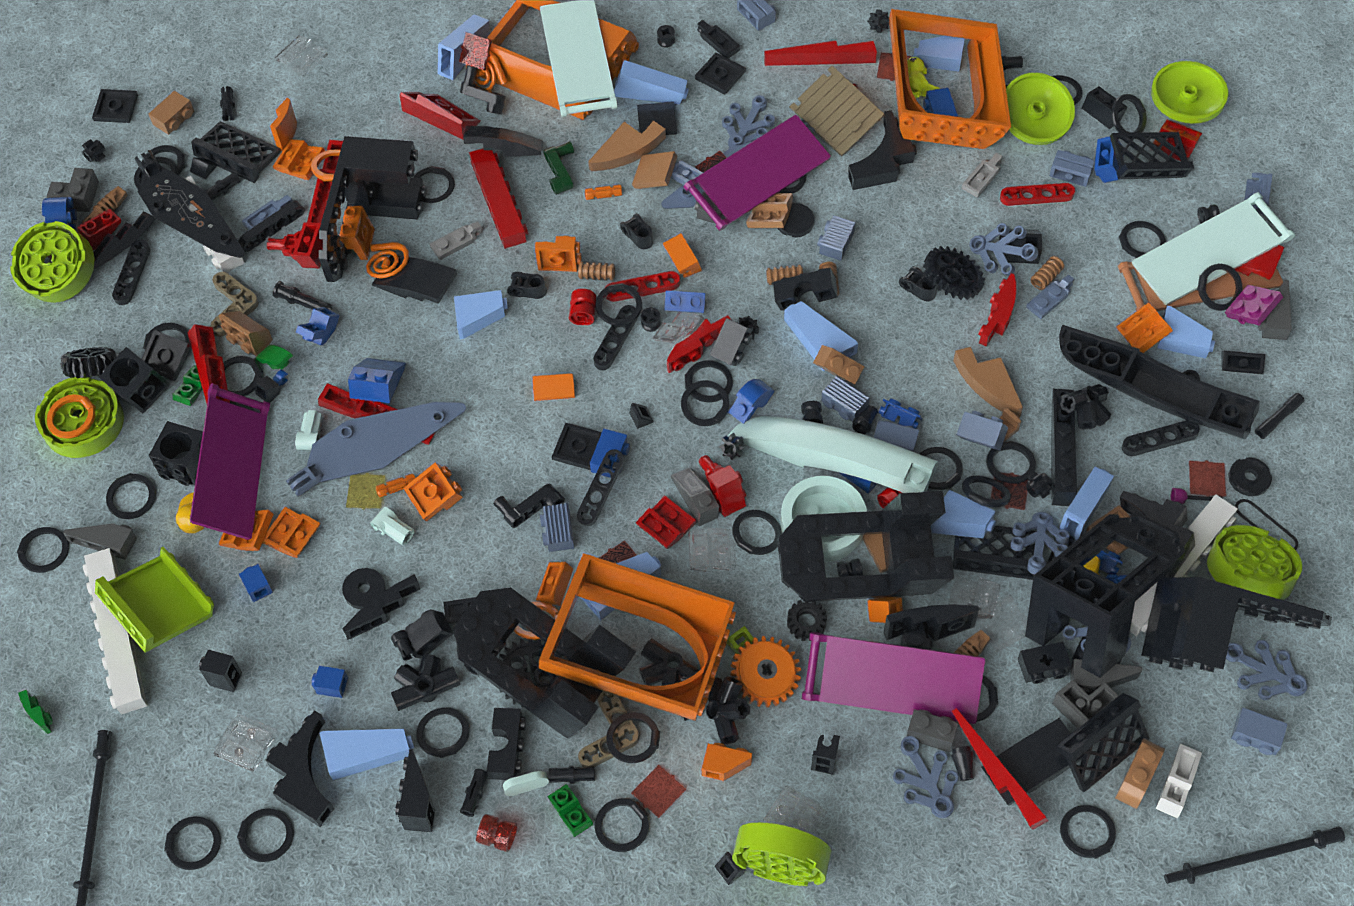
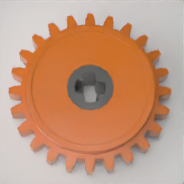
[730,636,801,708]

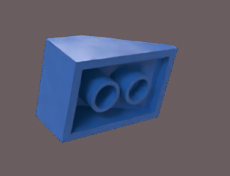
[348,358,406,403]

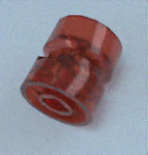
[476,814,517,852]

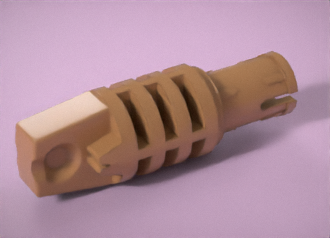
[81,186,128,224]
[954,630,990,657]

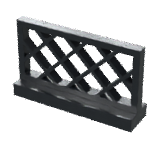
[191,121,281,183]
[1110,132,1194,179]
[952,525,1037,580]
[1057,693,1150,792]

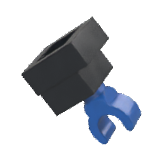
[254,369,288,403]

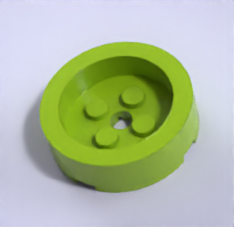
[10,221,94,303]
[35,377,124,458]
[1207,525,1303,600]
[732,822,832,886]

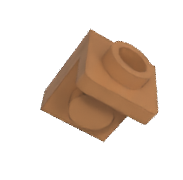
[1000,408,1021,442]

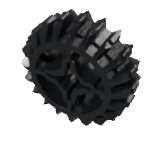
[60,347,117,379]

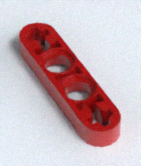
[1000,183,1075,206]
[605,271,680,302]

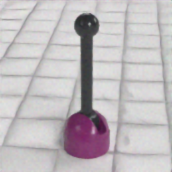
[1170,488,1223,504]

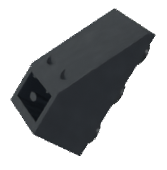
[395,749,435,832]

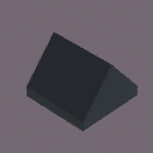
[190,157,217,180]
[629,403,653,429]
[714,851,745,885]

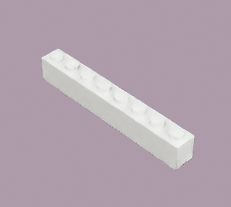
[1130,495,1238,637]
[83,548,147,715]

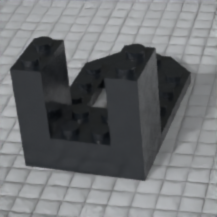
[319,136,427,282]
[777,491,954,602]
[1025,514,1185,678]
[1141,577,1332,673]
[453,587,636,738]

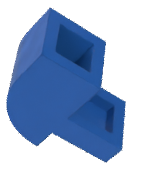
[296,307,340,346]
[728,379,775,424]

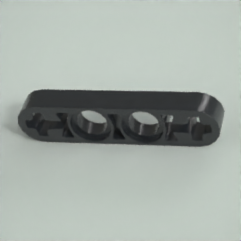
[238,201,305,252]
[112,239,150,305]
[593,305,638,371]
[1121,420,1200,456]
[577,449,625,526]

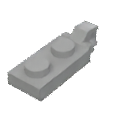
[961,153,1003,198]
[430,221,482,260]

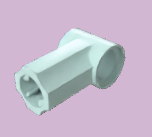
[295,410,323,451]
[370,507,415,545]

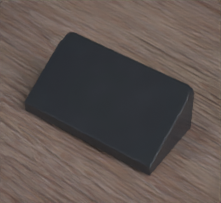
[1221,351,1265,375]

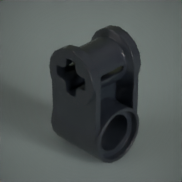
[620,213,653,250]
[899,266,937,302]
[507,272,547,299]

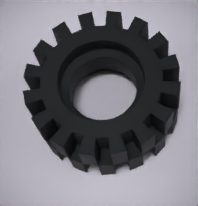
[787,600,827,641]

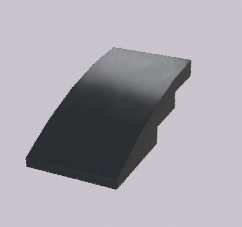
[463,126,543,157]
[372,255,457,304]
[883,604,979,641]
[981,718,1083,806]

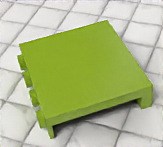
[95,546,214,653]

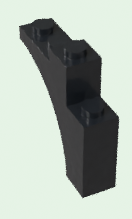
[848,110,917,190]
[1120,491,1195,578]
[266,710,334,827]

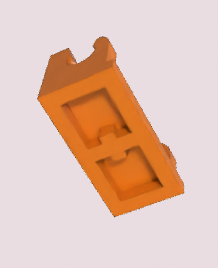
[663,233,702,278]

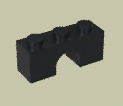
[773,268,838,311]
[487,708,526,780]

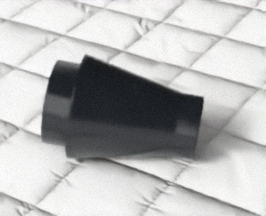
[852,405,878,435]
[951,746,974,781]

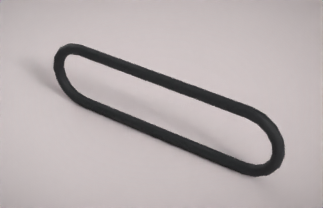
[1235,499,1298,550]

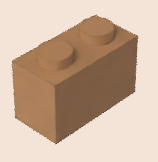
[148,91,194,135]
[813,345,865,385]

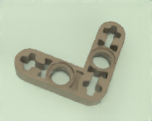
[210,272,259,337]
[578,691,639,767]

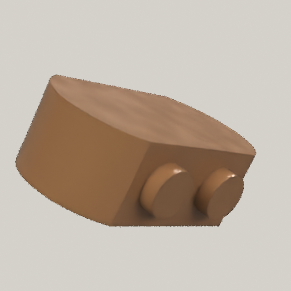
[1115,738,1165,809]

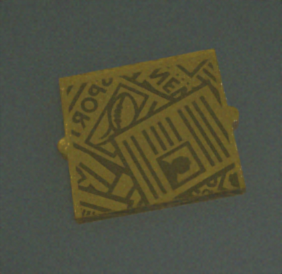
[346,473,385,510]

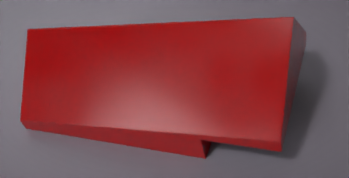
[400,92,481,140]

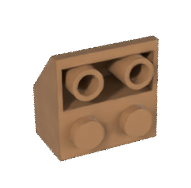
[219,311,273,356]

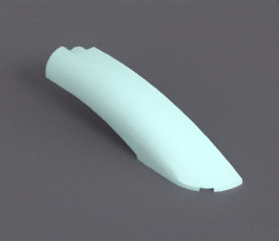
[728,416,938,493]

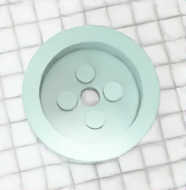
[781,476,867,562]

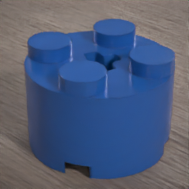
[42,197,77,230]

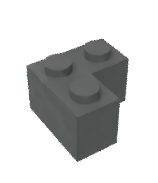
[46,168,99,212]
[1052,680,1118,729]

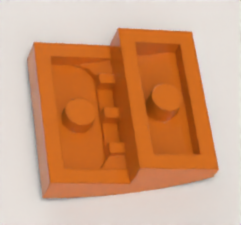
[270,98,297,151]
[273,139,325,180]
[1116,302,1173,353]
[262,507,321,558]
[219,510,274,551]

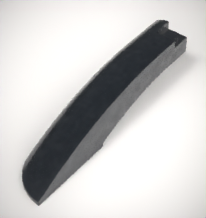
[1059,325,1260,439]

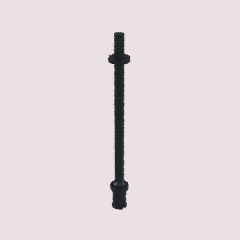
[73,730,113,906]
[1164,826,1345,884]

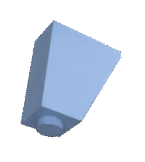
[913,36,965,72]
[454,290,508,339]
[1157,305,1215,359]
[931,490,996,538]

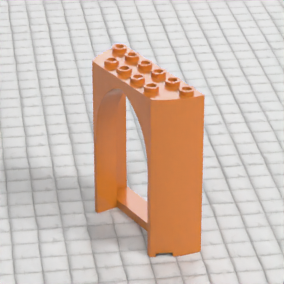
[470,0,639,120]
[889,9,1011,149]
[539,553,736,721]

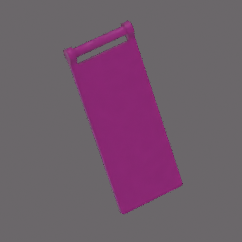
[683,115,831,231]
[190,384,270,540]
[801,632,985,724]

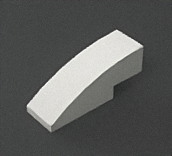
[1156,744,1202,818]

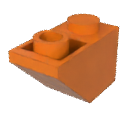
[702,743,752,781]

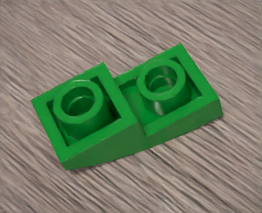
[255,345,293,369]
[172,365,203,406]
[18,689,53,734]
[547,784,593,837]

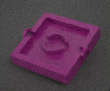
[1225,285,1283,326]

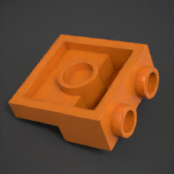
[339,206,375,260]
[535,236,582,272]
[403,462,463,521]

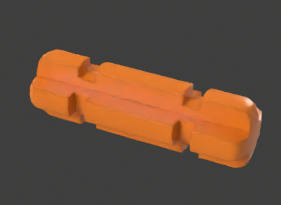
[585,184,622,200]
[376,474,415,497]

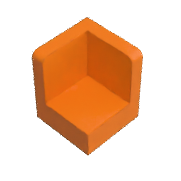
[868,597,903,623]

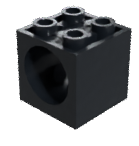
[99,347,170,414]
[148,421,203,486]

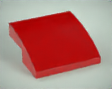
[1153,119,1202,161]
[1235,245,1285,280]
[635,495,697,549]

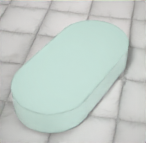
[503,771,549,796]

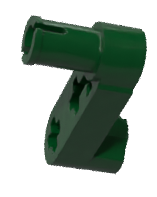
[543,141,574,195]

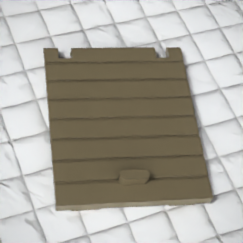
[789,66,885,156]

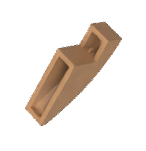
[588,121,666,171]
[953,347,1023,418]

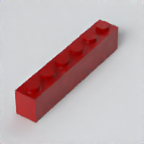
[469,148,528,249]

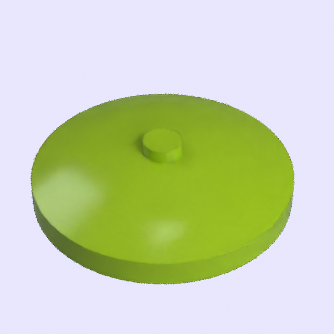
[1151,61,1228,123]
[1006,73,1075,145]

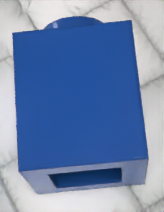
[239,564,273,602]
[311,666,348,698]

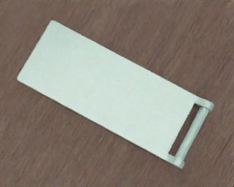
[540,0,617,117]
[1132,192,1295,305]

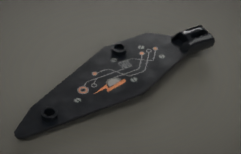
[135,150,245,258]

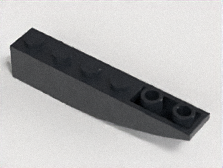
[1051,388,1077,506]

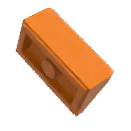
[532,373,575,401]
[536,562,573,606]

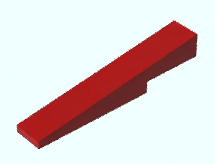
[764,41,877,66]
[307,140,343,223]
[187,324,230,403]
[318,383,436,445]
[952,708,1049,830]

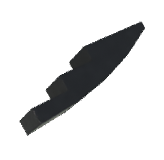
[93,211,155,269]
[342,574,421,640]

